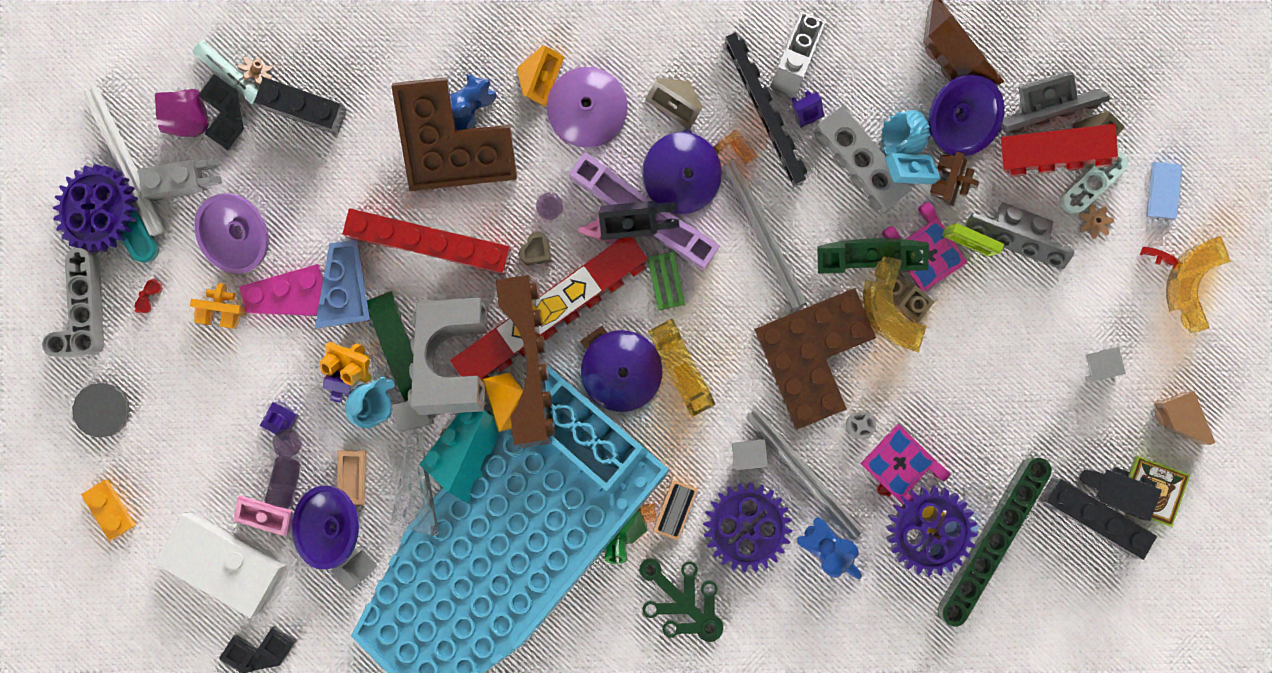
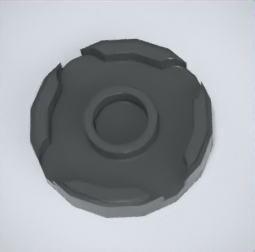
[72,383,130,437]

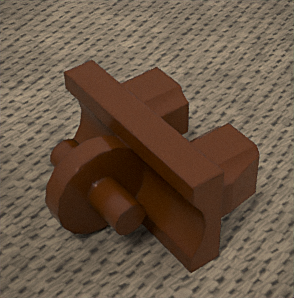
[930,152,979,207]

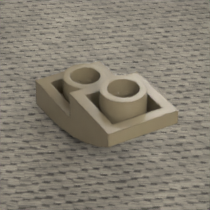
[871,267,935,323]

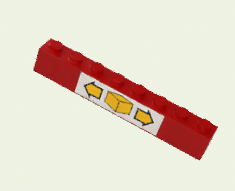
[450,237,648,382]

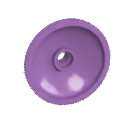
[547,67,628,148]
[194,193,269,274]

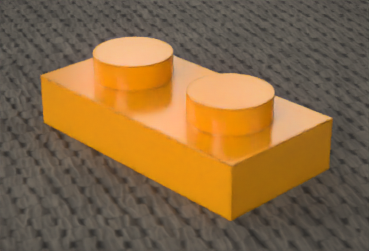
[81,479,136,541]

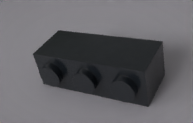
[254,77,347,135]

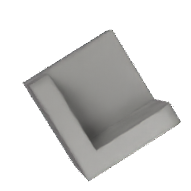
[1085,347,1126,382]
[732,439,768,471]
[331,546,377,591]

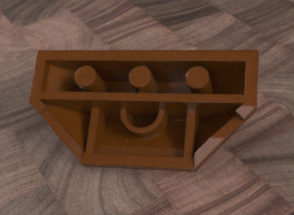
[923,0,1004,87]

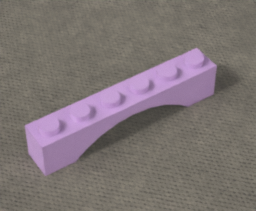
[569,151,720,271]

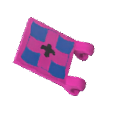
[882,202,968,292]
[860,423,950,505]

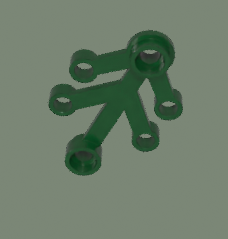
[639,558,723,642]

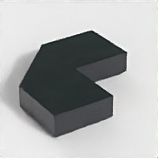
[198,73,244,150]
[219,626,297,673]

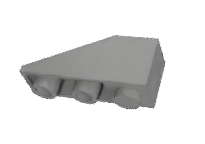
[770,11,826,98]

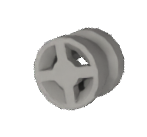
[846,411,876,439]

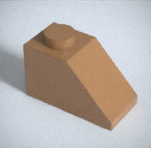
[1154,391,1216,445]

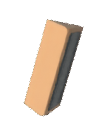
[653,479,698,540]

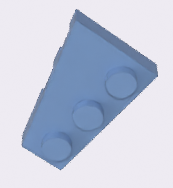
[315,240,370,329]

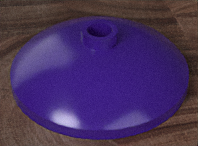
[928,74,1005,156]
[642,132,722,214]
[581,330,663,412]
[292,486,359,570]

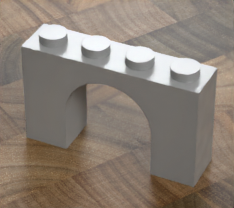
[408,297,488,415]

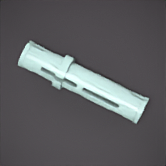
[193,41,258,106]

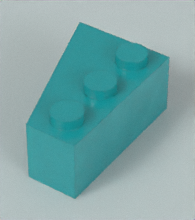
[419,408,500,504]

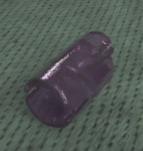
[264,456,301,508]

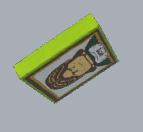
[1129,456,1190,527]

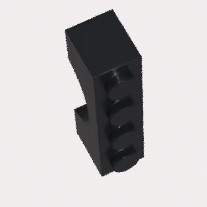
[1038,477,1157,560]

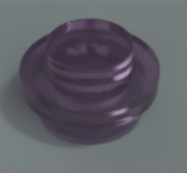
[536,192,563,220]

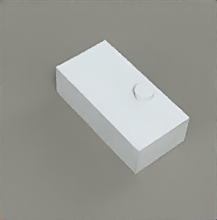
[154,512,286,618]

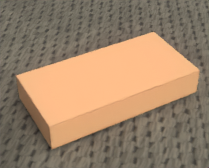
[337,450,367,506]

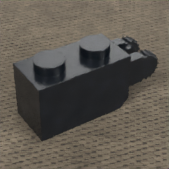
[598,200,680,240]
[1079,467,1162,522]

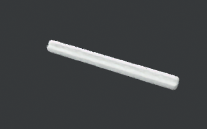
[84,88,164,236]

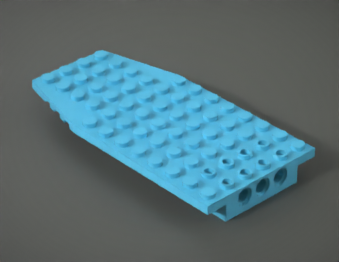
[351,365,671,673]

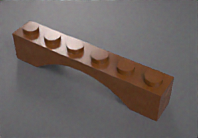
[496,275,555,448]

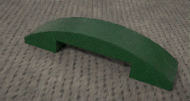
[817,238,929,274]
[367,291,414,402]

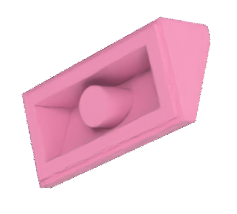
[233,495,292,537]

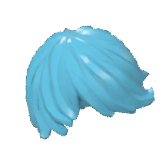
[881,110,931,157]

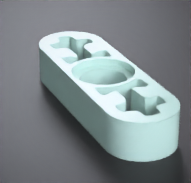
[1061,151,1128,214]

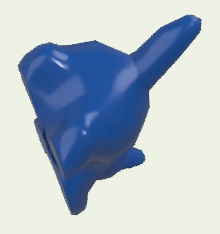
[450,73,497,130]
[797,517,862,579]

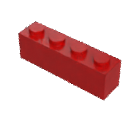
[1001,124,1118,177]

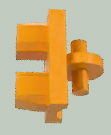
[190,283,246,329]
[320,341,372,386]

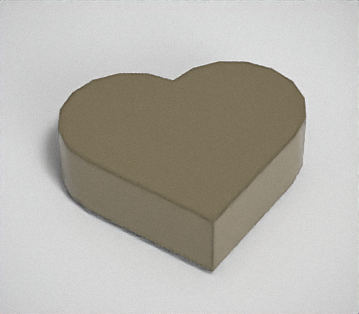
[519,232,552,265]

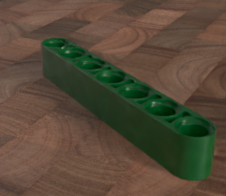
[937,457,1052,627]

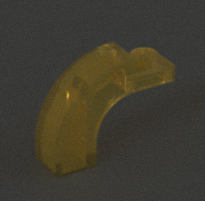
[1166,236,1231,333]
[863,257,927,352]
[648,319,716,417]

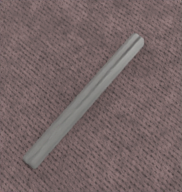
[723,160,806,309]
[746,409,863,540]

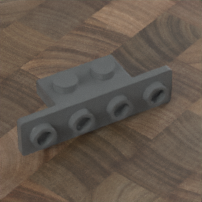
[1001,71,1110,133]
[964,202,1074,269]

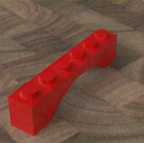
[342,208,512,276]

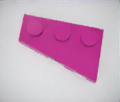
[239,264,323,316]

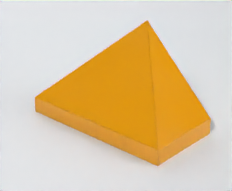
[516,45,564,107]
[482,373,523,432]

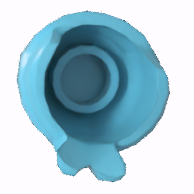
[345,377,395,428]

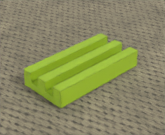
[942,223,1004,257]

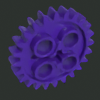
[53,164,139,253]
[703,482,793,573]
[886,485,978,577]

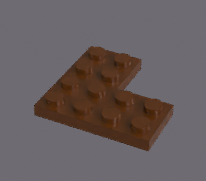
[391,77,517,191]
[754,288,876,430]

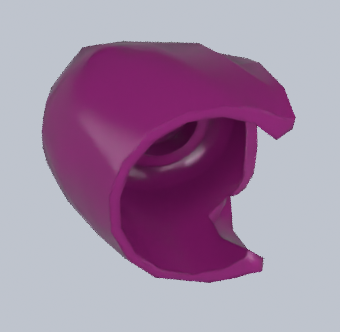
[155,89,209,137]

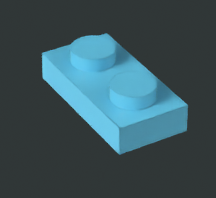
[885,153,941,184]

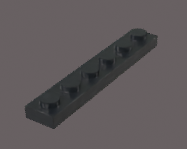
[724,32,807,188]

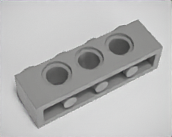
[814,105,912,213]

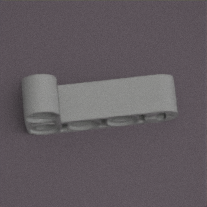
[42,248,104,358]

